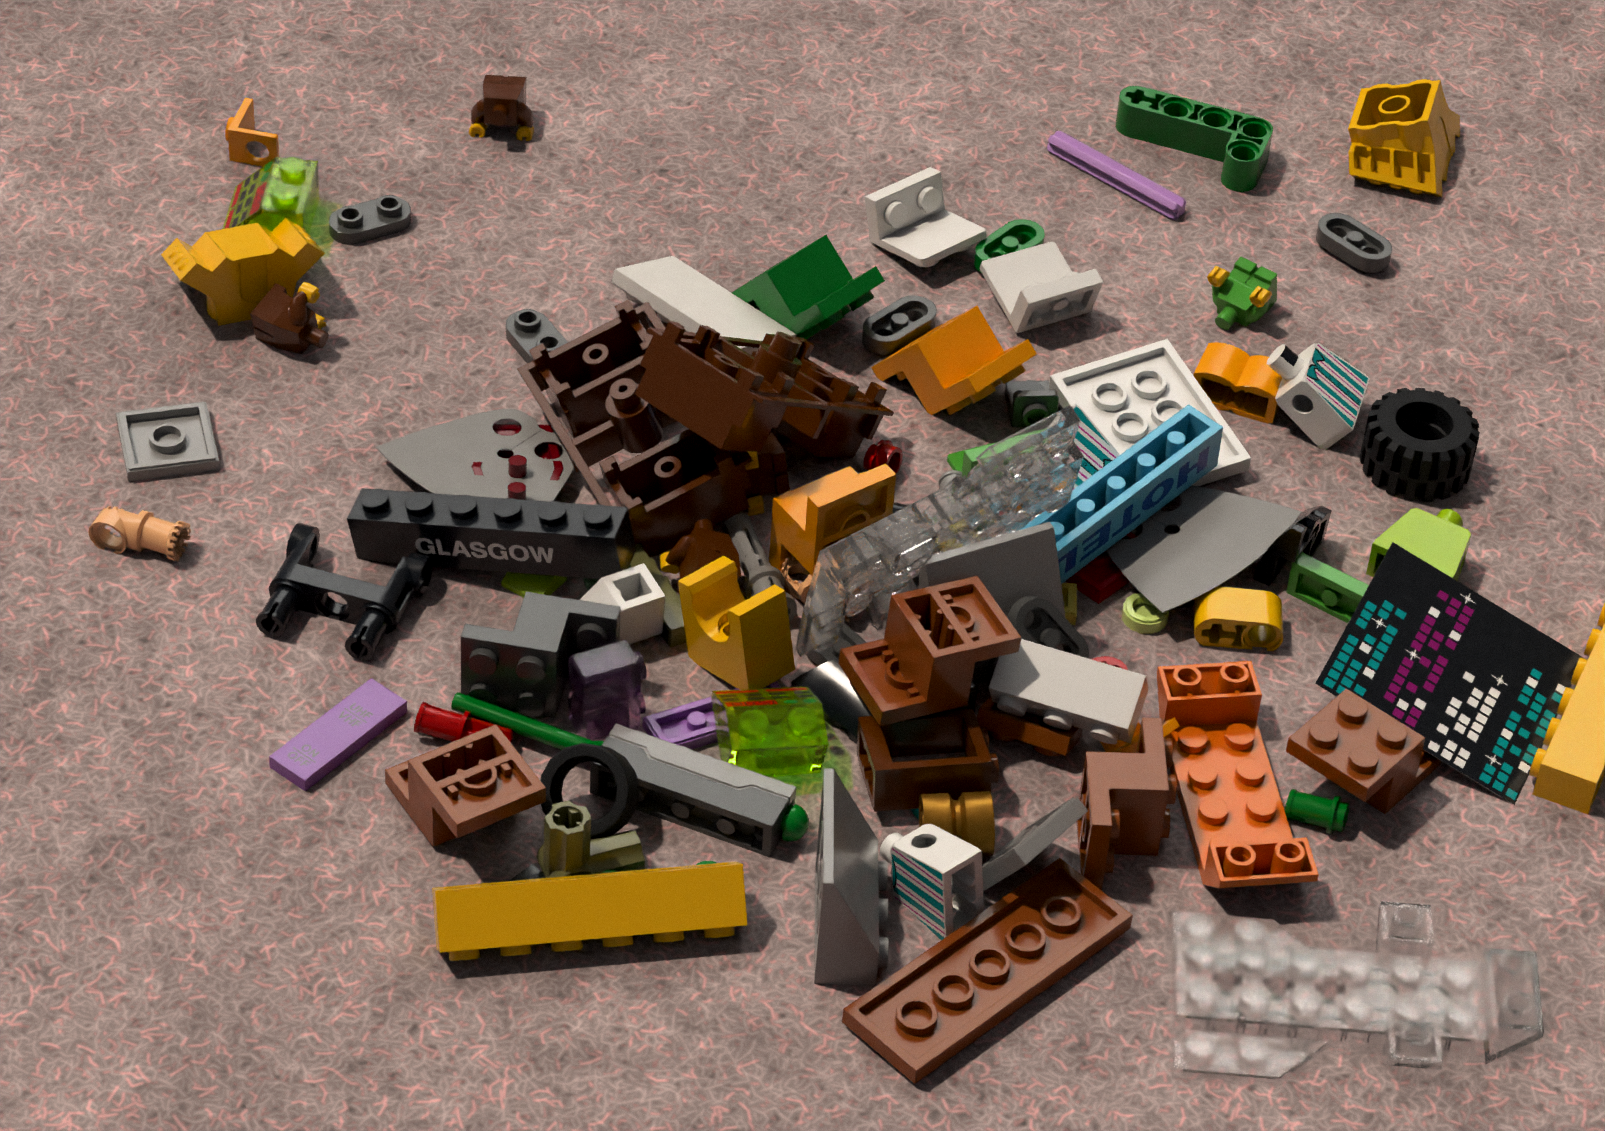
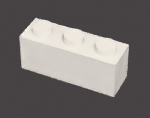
[989,639,1148,744]

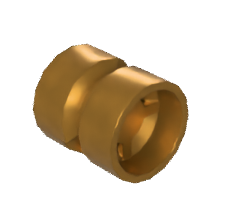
[919,791,995,856]

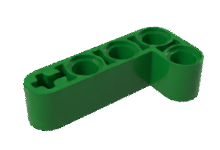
[1115,86,1273,192]

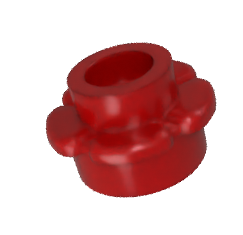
[863,440,903,473]

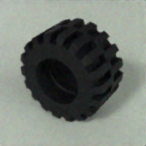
[1360,388,1480,502]

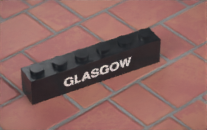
[347,488,636,579]

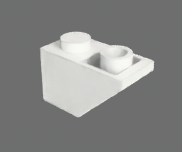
[580,563,665,648]

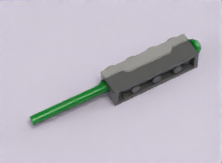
[451,692,809,857]

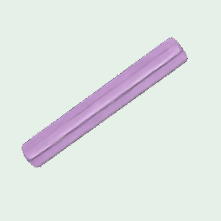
[1047,131,1187,220]

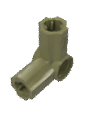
[536,800,645,878]

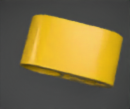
[1194,586,1283,651]

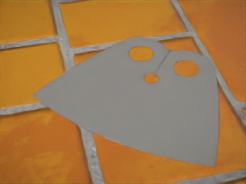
[376,409,574,502]
[1105,485,1302,613]

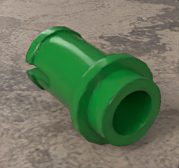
[1285,789,1350,834]

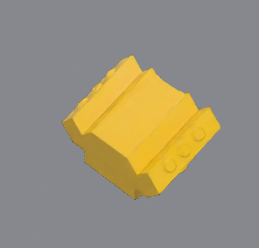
[1348,79,1460,197]
[161,218,325,326]

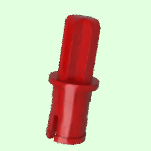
[414,702,513,744]

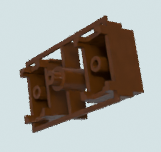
[517,299,753,557]
[635,321,894,459]

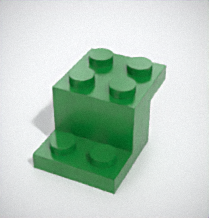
[731,235,885,339]

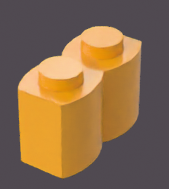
[1193,342,1282,424]

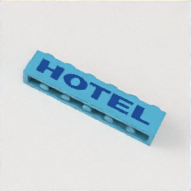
[1020,404,1223,584]

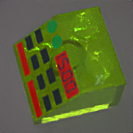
[222,157,319,234]
[711,687,829,777]

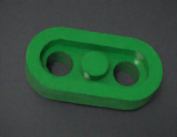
[974,219,1045,273]

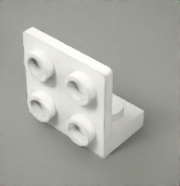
[865,167,987,267]
[980,242,1103,334]

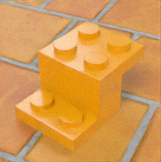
[871,306,1037,415]
[769,463,896,576]

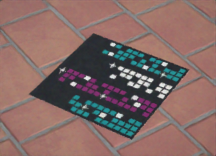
[1315,542,1584,805]

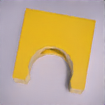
[678,556,795,694]

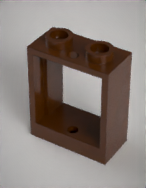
[857,708,999,812]

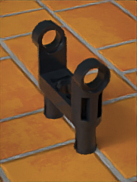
[256,523,433,661]

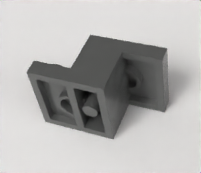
[461,592,621,718]

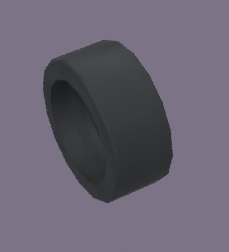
[540,743,640,839]

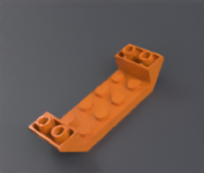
[1157,661,1319,888]

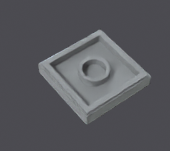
[116,402,220,482]
[982,797,1088,892]

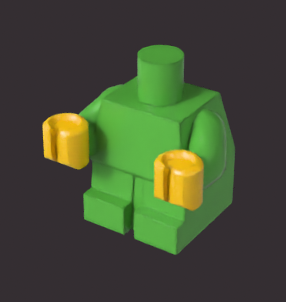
[1207,256,1277,330]

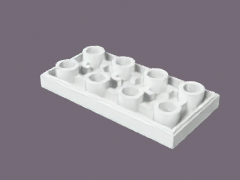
[611,256,796,355]

